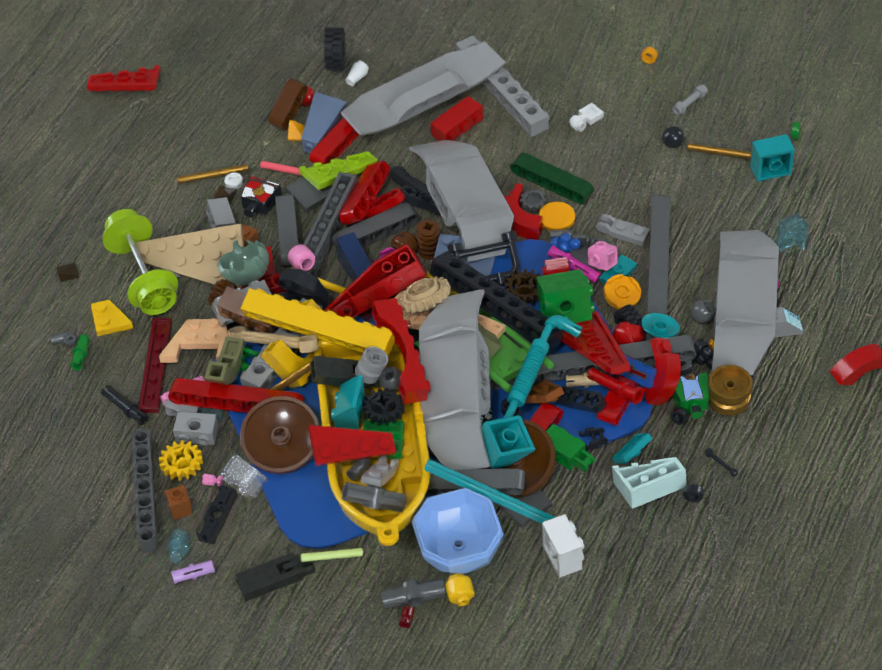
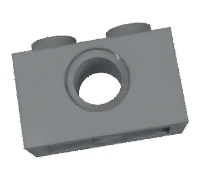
[173,412,219,445]

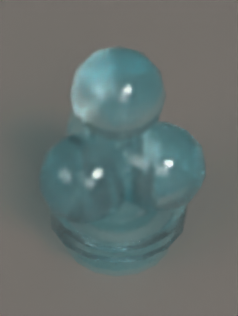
[167,529,190,563]

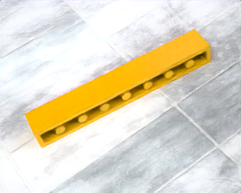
[240,288,395,356]

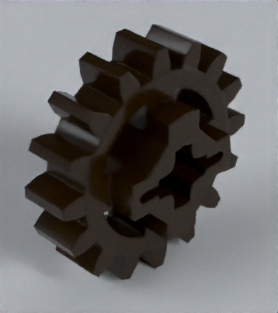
[505,269,541,305]

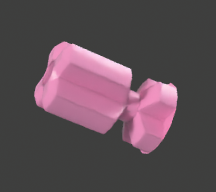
[202,474,223,486]

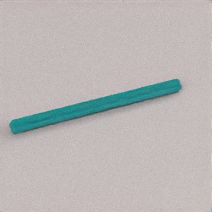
[424,459,576,529]

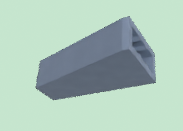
[301,92,347,153]

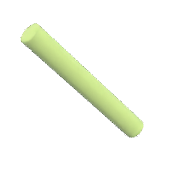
[300,548,363,562]

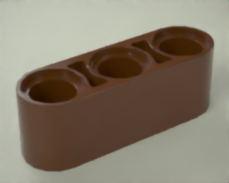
[268,78,308,131]

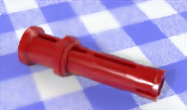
[587,367,644,404]

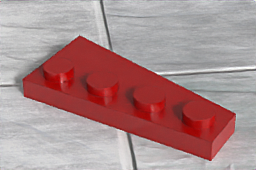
[87,65,161,92]
[308,425,396,466]

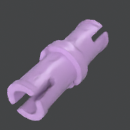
[171,560,215,584]

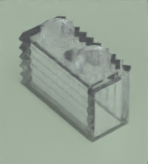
[220,453,269,498]

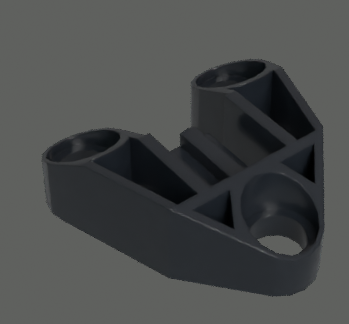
[278,269,329,310]

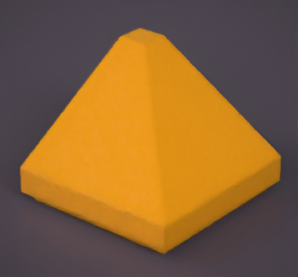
[288,120,305,141]

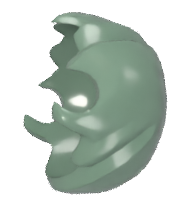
[218,240,269,286]

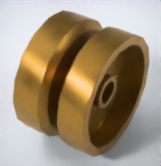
[708,365,752,415]

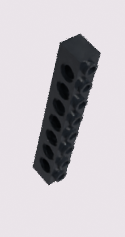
[429,251,564,351]

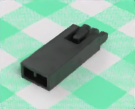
[310,356,381,389]
[235,552,316,602]

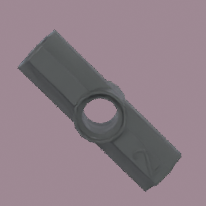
[342,482,406,512]
[380,578,446,609]

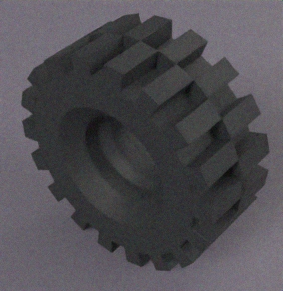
[324,27,346,71]

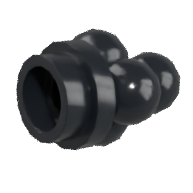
[694,339,713,369]

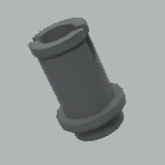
[550,228,573,241]
[346,459,370,481]

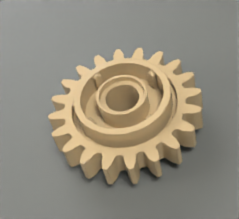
[398,276,451,313]

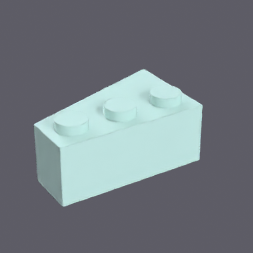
[612,457,686,509]

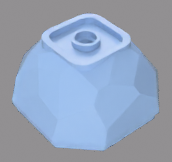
[412,488,504,574]

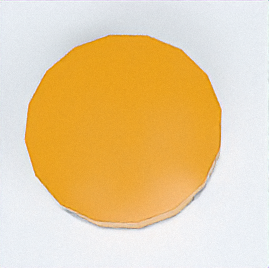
[539,202,575,232]
[603,274,641,310]

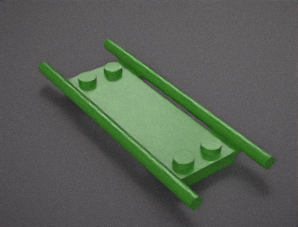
[479,308,554,393]

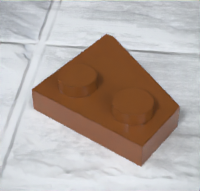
[525,379,564,403]

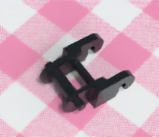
[579,427,608,450]

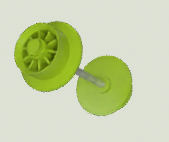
[102,209,178,315]

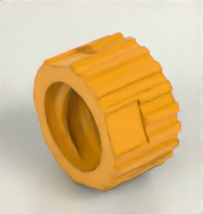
[641,47,658,64]

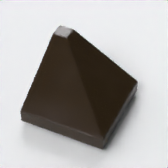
[214,186,237,204]
[57,263,79,282]

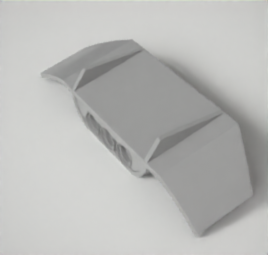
[341,42,506,135]
[409,140,514,262]
[711,230,779,376]
[419,289,491,470]

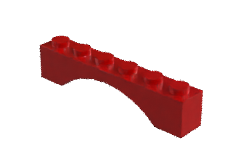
[372,298,431,404]

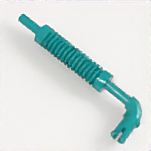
[504,315,582,418]

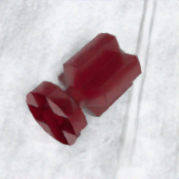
[398,605,415,628]

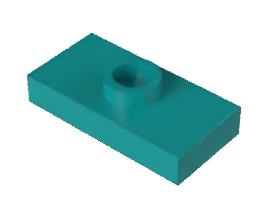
[599,255,637,284]
[612,433,652,464]

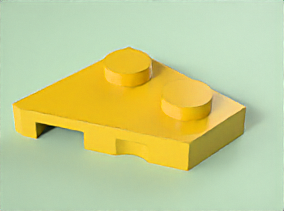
[91,300,133,336]

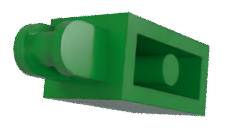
[546,424,595,472]

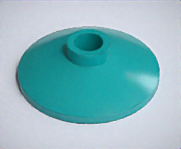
[641,313,680,339]

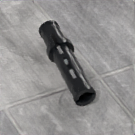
[101,385,149,425]

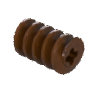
[416,219,440,260]

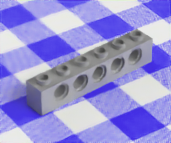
[240,298,322,389]

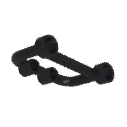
[447,231,520,285]

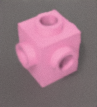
[587,241,618,271]

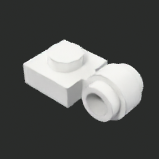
[569,103,604,132]

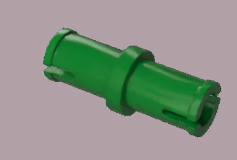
[69,334,91,371]

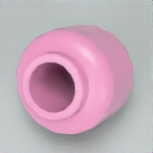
[288,244,315,272]

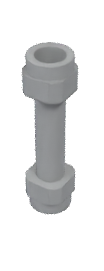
[672,85,708,116]

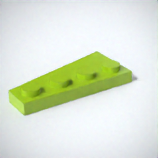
[299,151,378,190]

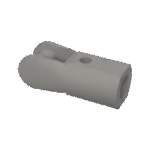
[164,400,201,416]

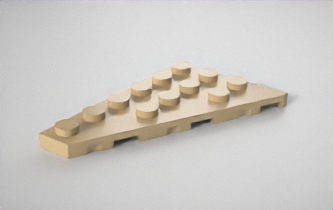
[135,224,245,288]

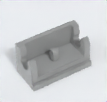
[206,197,236,229]

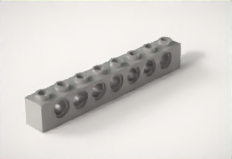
[456,36,550,137]

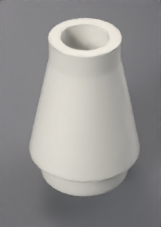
[345,61,369,86]

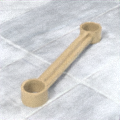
[228,326,319,353]

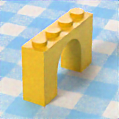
[260,299,323,388]

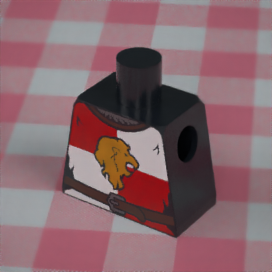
[241,176,282,218]

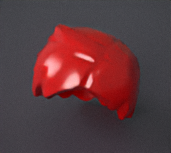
[612,321,646,345]

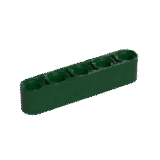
[510,152,594,204]

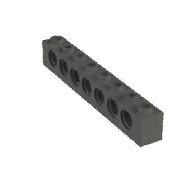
[292,171,357,276]

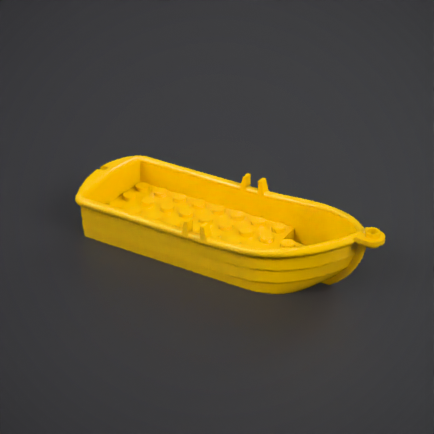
[314,326,430,546]

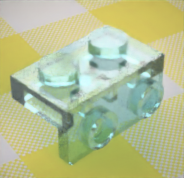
[777,213,809,252]

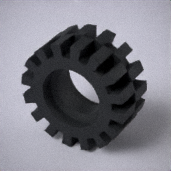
[613,304,646,334]

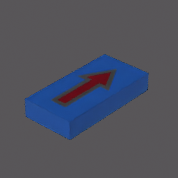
[620,354,657,388]

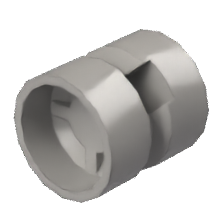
[355,346,388,384]

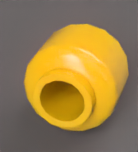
[445,573,475,606]

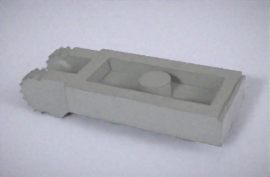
[596,214,650,246]
[361,456,399,488]

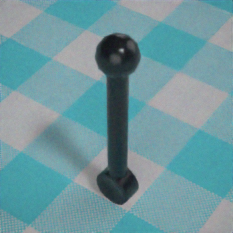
[705,449,738,476]

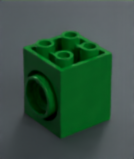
[536,269,595,323]

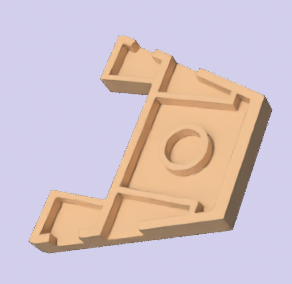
[159,319,229,363]

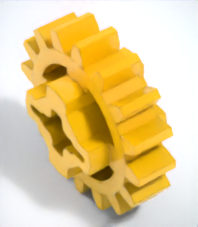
[159,440,203,481]

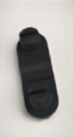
[389,166,429,193]

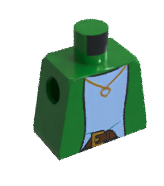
[672,373,709,419]

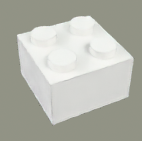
[542,514,584,578]

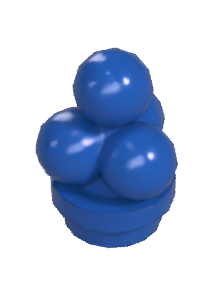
[550,233,581,253]

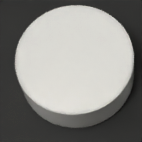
[225,173,243,189]

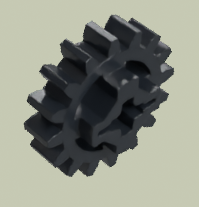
[362,388,405,426]

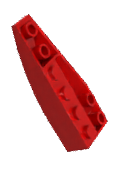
[323,243,427,318]

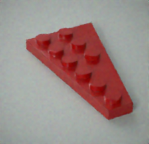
[561,311,630,375]

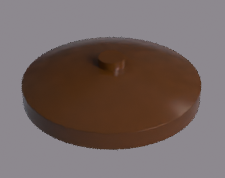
[240,396,319,475]
[481,419,556,498]

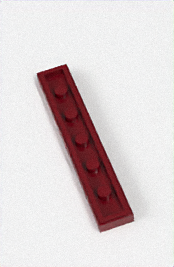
[138,318,172,413]

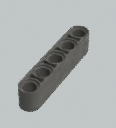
[275,194,299,267]
[332,202,420,248]
[426,469,525,496]

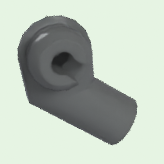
[50,331,77,346]

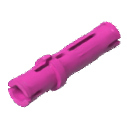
[547,245,601,283]

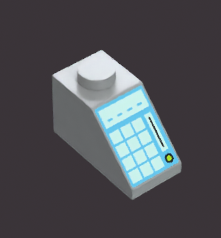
[775,307,804,337]

